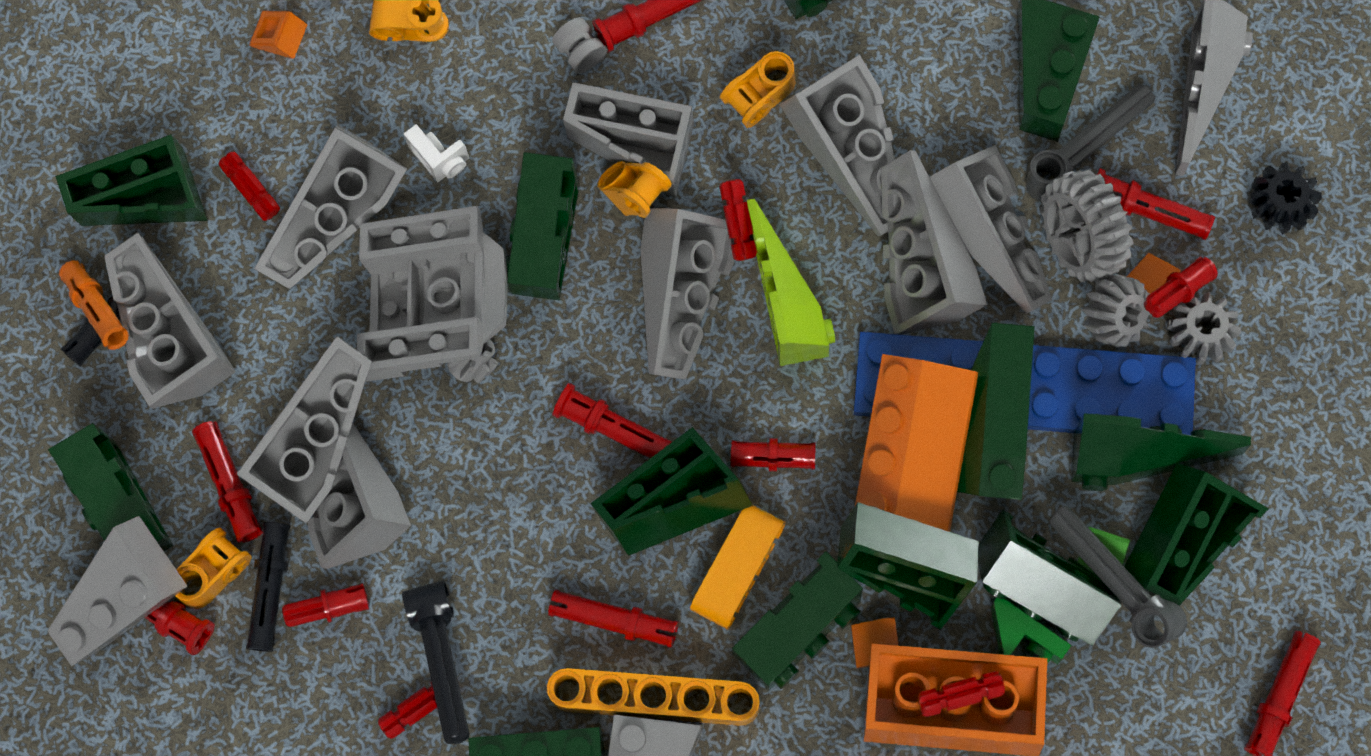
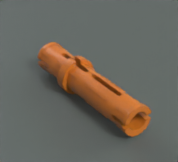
[59,260,129,350]

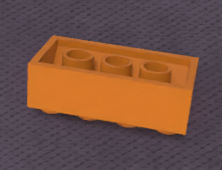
[855,354,979,532]
[863,643,1048,756]

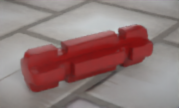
[219,151,280,221]
[719,179,757,261]
[918,671,1005,717]
[378,682,437,739]

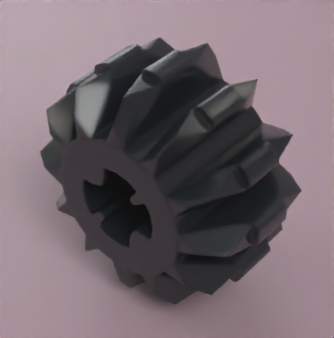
[1248,161,1322,235]

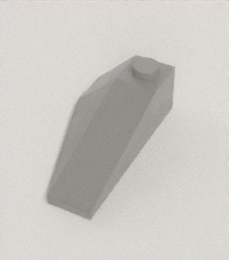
[1175,0,1253,176]
[779,55,895,237]
[254,125,407,289]
[929,145,1052,314]
[881,150,987,335]
[640,208,734,380]
[104,232,236,409]
[308,423,411,569]

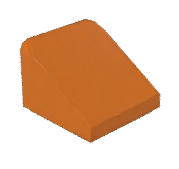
[249,11,307,59]
[1127,253,1181,294]
[851,617,899,668]

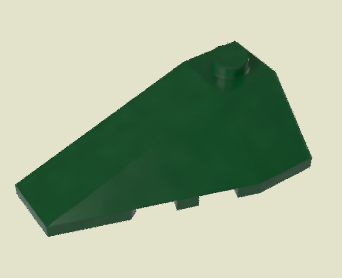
[957,322,1035,500]
[1071,413,1251,491]

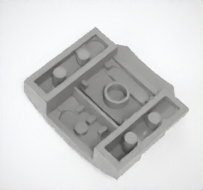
[357,206,508,382]

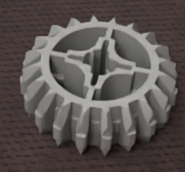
[1039,169,1133,282]

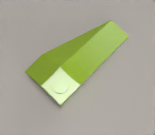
[747,199,835,366]

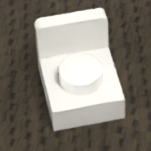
[404,124,469,182]

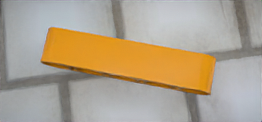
[547,668,760,726]

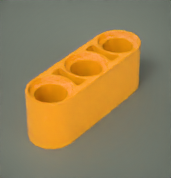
[690,504,786,630]

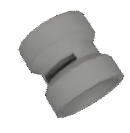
[552,17,607,74]

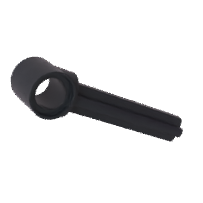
[402,580,470,744]

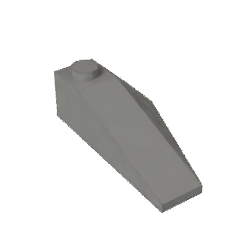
[237,336,372,523]

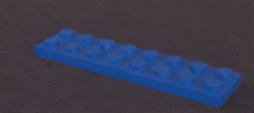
[854,332,1196,435]

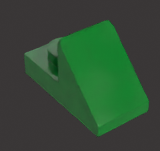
[991,598,1072,665]

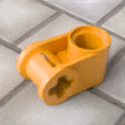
[369,0,449,42]
[720,51,796,128]
[597,161,672,218]
[175,527,252,609]

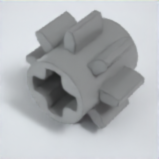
[447,340,498,383]

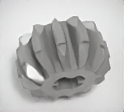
[1082,274,1150,347]
[1167,292,1241,365]

